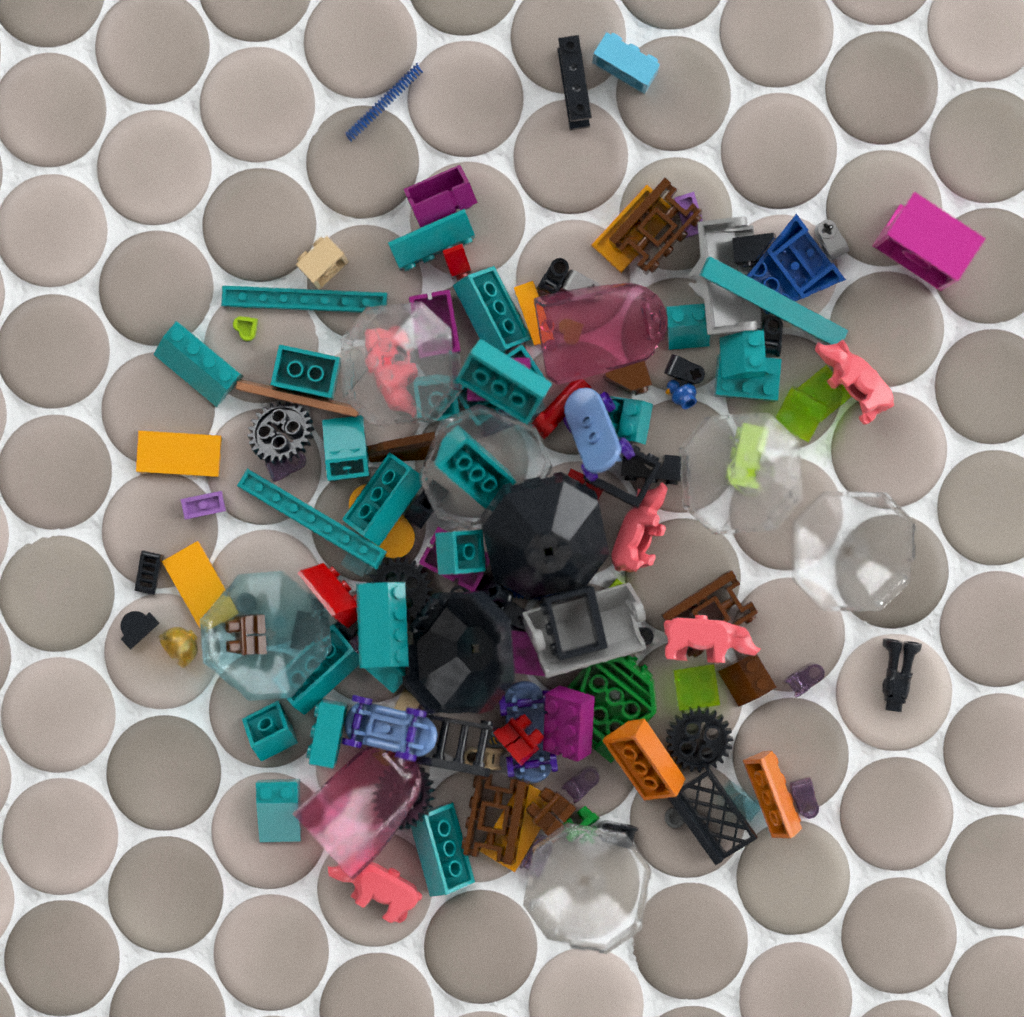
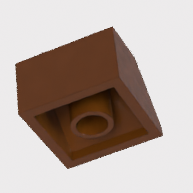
[603,361,652,396]
[718,654,777,707]

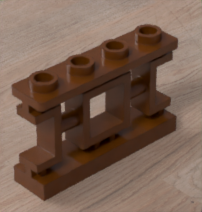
[609,178,702,275]
[661,570,759,658]
[461,774,530,865]

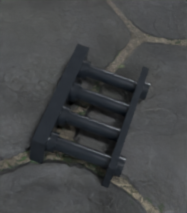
[557,35,592,130]
[405,709,498,777]

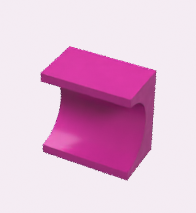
[872,192,986,291]

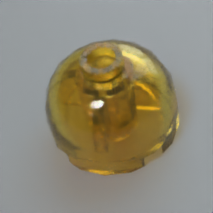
[158,626,198,668]

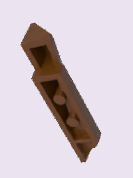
[367,430,445,462]

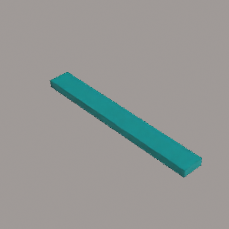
[699,256,849,345]
[221,285,388,314]
[237,468,387,570]

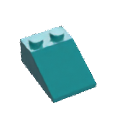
[256,779,301,842]

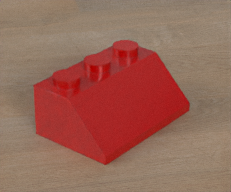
[297,563,358,628]

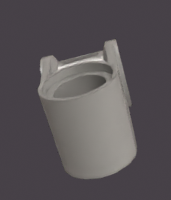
[814,220,849,261]
[561,269,602,302]

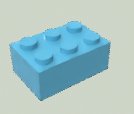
[592,32,660,94]

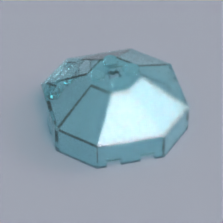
[200,571,332,701]

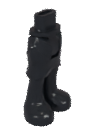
[882,638,922,712]

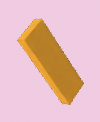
[514,281,554,346]

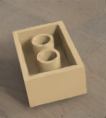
[296,235,349,290]

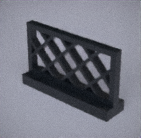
[668,769,758,866]

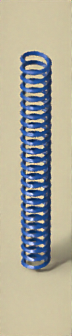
[345,63,423,142]

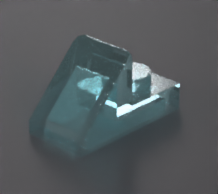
[717,779,761,822]

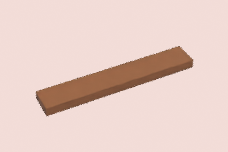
[236,379,361,417]

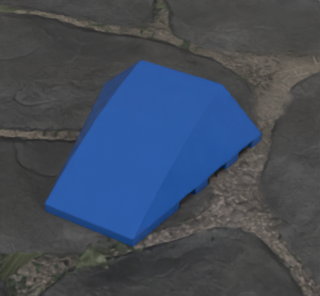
[747,214,846,314]

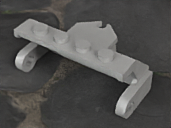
[688,217,763,336]
[522,582,646,678]

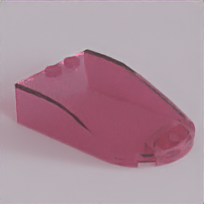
[534,283,667,385]
[293,746,421,880]

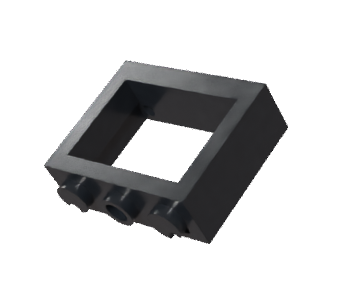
[583,436,662,509]
[540,585,608,660]

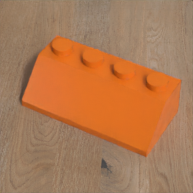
[602,719,686,801]
[743,751,802,838]

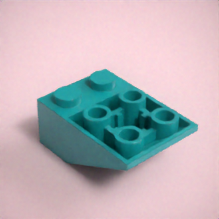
[599,394,653,445]
[322,415,371,481]

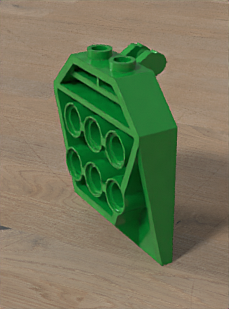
[547,655,657,763]

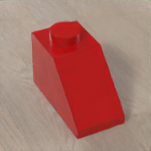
[443,244,471,281]

